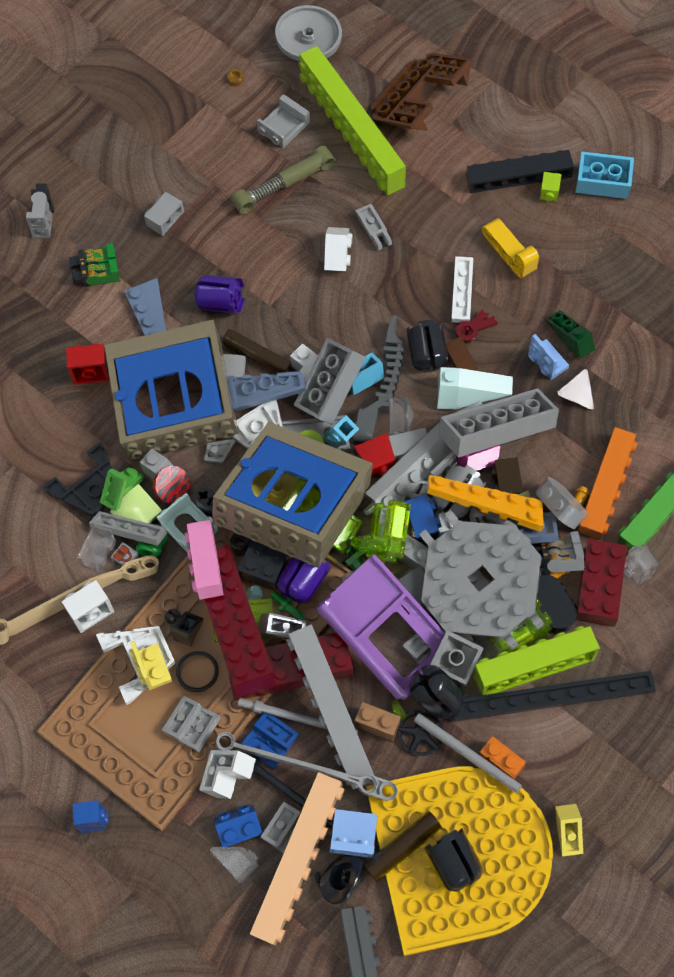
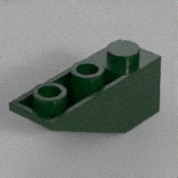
[546,310,595,359]

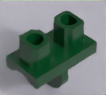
[342,538,378,571]

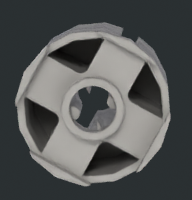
[433,463,486,519]

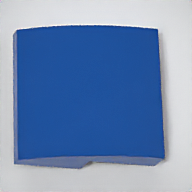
[241,713,299,770]

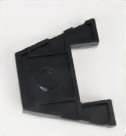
[42,442,112,517]

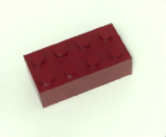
[576,539,627,627]

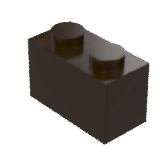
[491,457,523,494]

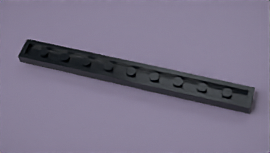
[453,671,656,722]

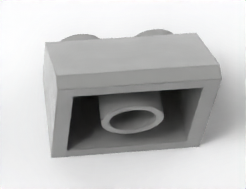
[430,630,484,686]

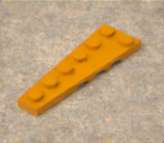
[427,475,544,532]

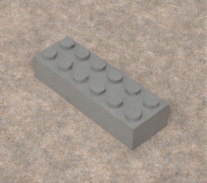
[439,388,559,457]

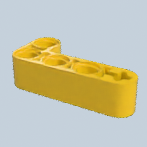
[482,218,539,278]

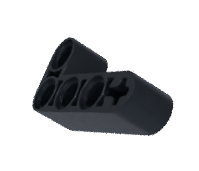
[195,488,251,556]

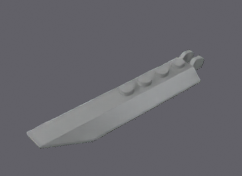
[364,401,483,524]

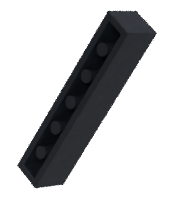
[466,150,574,194]

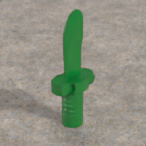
[270,591,305,621]

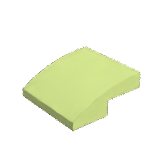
[110,484,162,524]

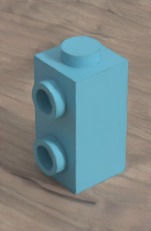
[324,415,359,449]

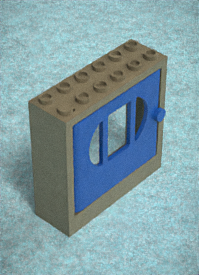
[104,320,239,459]
[212,421,373,568]

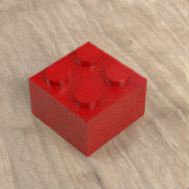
[66,343,110,385]

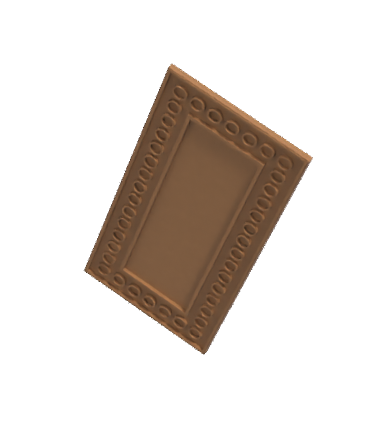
[36,526,351,832]

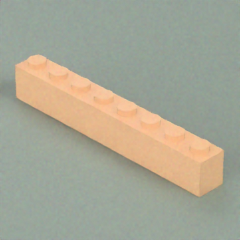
[250,772,344,946]

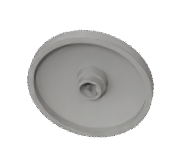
[275,5,342,61]

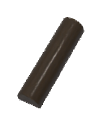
[223,329,293,373]
[363,811,442,883]

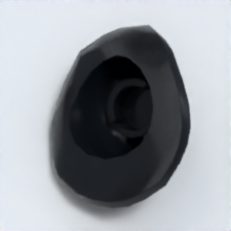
[320,855,363,905]

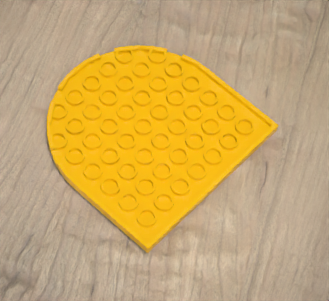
[366,766,553,956]

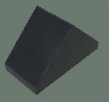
[170,612,204,646]

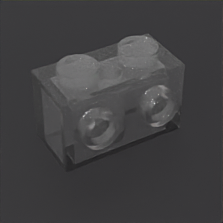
[77,524,116,572]
[624,544,659,586]

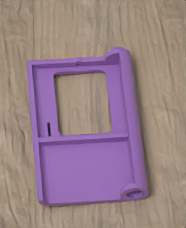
[316,554,445,700]

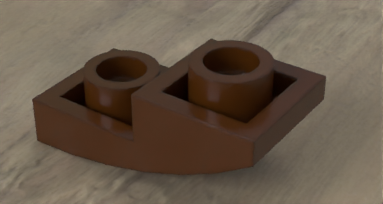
[446,336,478,371]

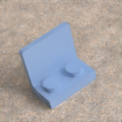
[528,334,569,380]
[330,809,377,858]

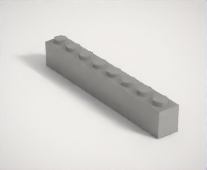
[286,624,374,789]

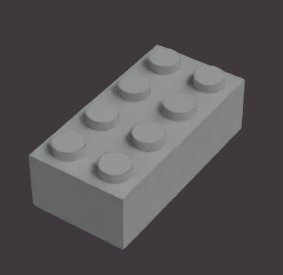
[294,338,366,425]

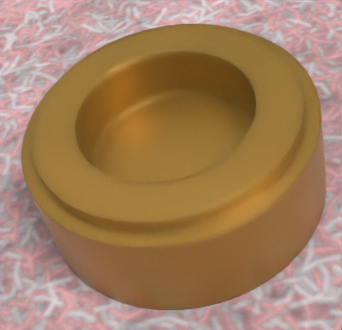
[227,69,244,86]

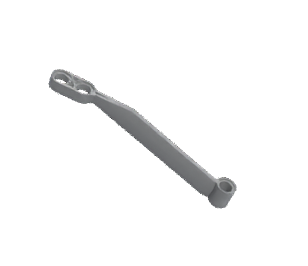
[215,732,398,801]

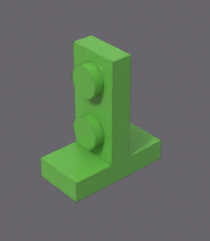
[100,467,144,511]

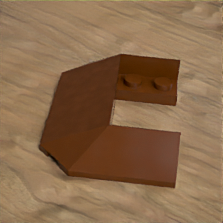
[371,53,472,131]

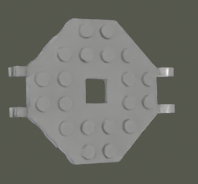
[419,510,544,650]

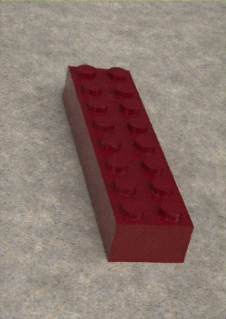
[192,545,277,698]

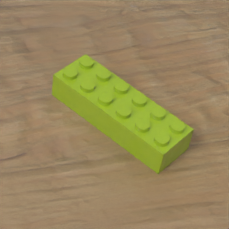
[473,626,600,696]

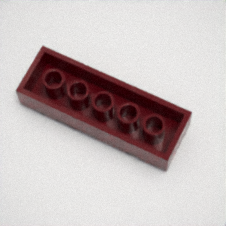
[228,632,353,701]

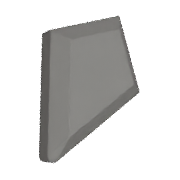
[204,439,236,464]

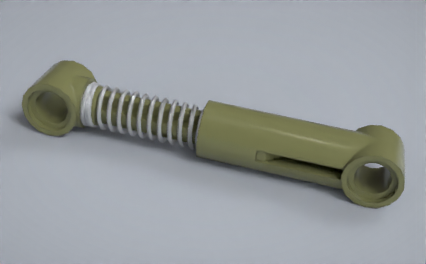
[231,146,336,214]

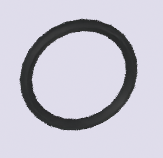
[176,651,219,692]

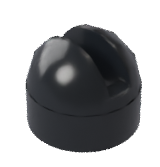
[165,609,181,626]

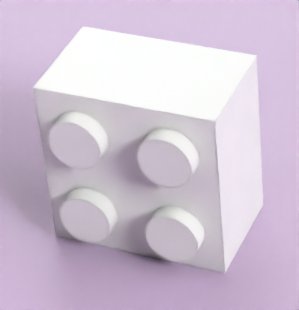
[62,580,114,633]

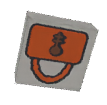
[111,542,139,566]

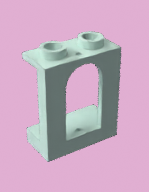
[157,493,219,552]

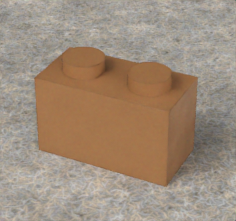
[355,702,401,742]

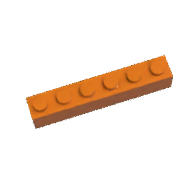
[578,427,638,540]

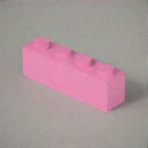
[185,520,224,600]

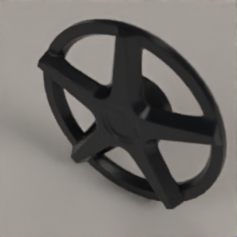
[398,710,444,756]

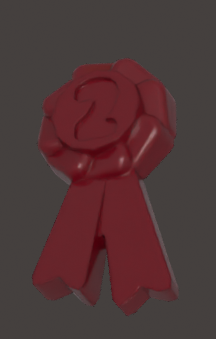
[456,310,498,343]

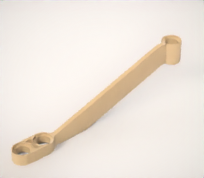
[0,555,159,645]

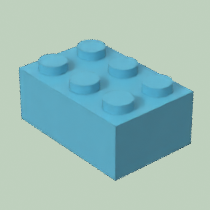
[575,151,634,199]

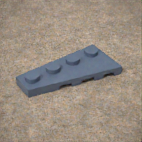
[124,278,166,336]

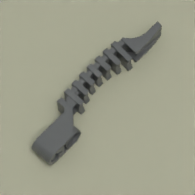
[353,315,404,443]

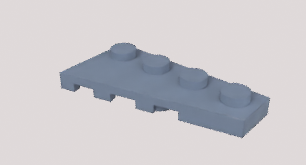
[228,371,307,412]

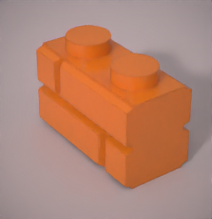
[480,736,526,780]

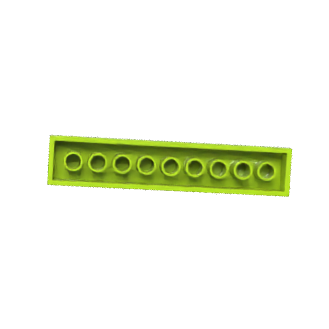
[299,46,406,196]

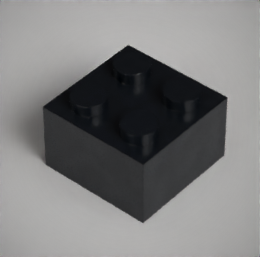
[238,539,291,591]

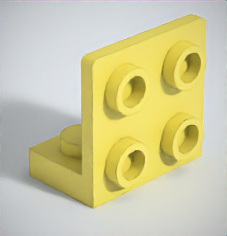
[129,641,172,690]

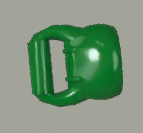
[136,534,168,557]

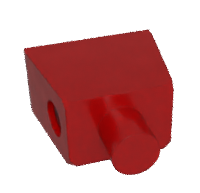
[354,433,395,477]

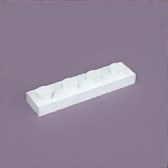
[451,256,473,323]

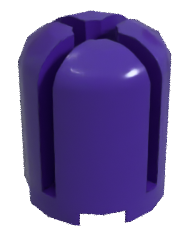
[194,275,245,314]
[277,557,332,604]

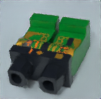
[69,243,120,287]

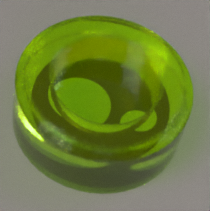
[390,699,407,720]

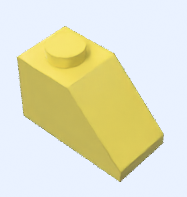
[555,804,583,856]

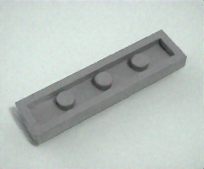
[89,511,167,546]

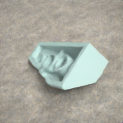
[437,367,513,410]

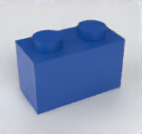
[404,494,442,541]
[73,800,109,833]

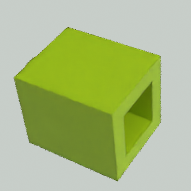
[540,172,561,202]

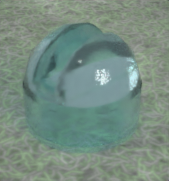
[247,585,263,602]

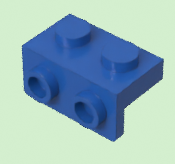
[214,805,263,848]

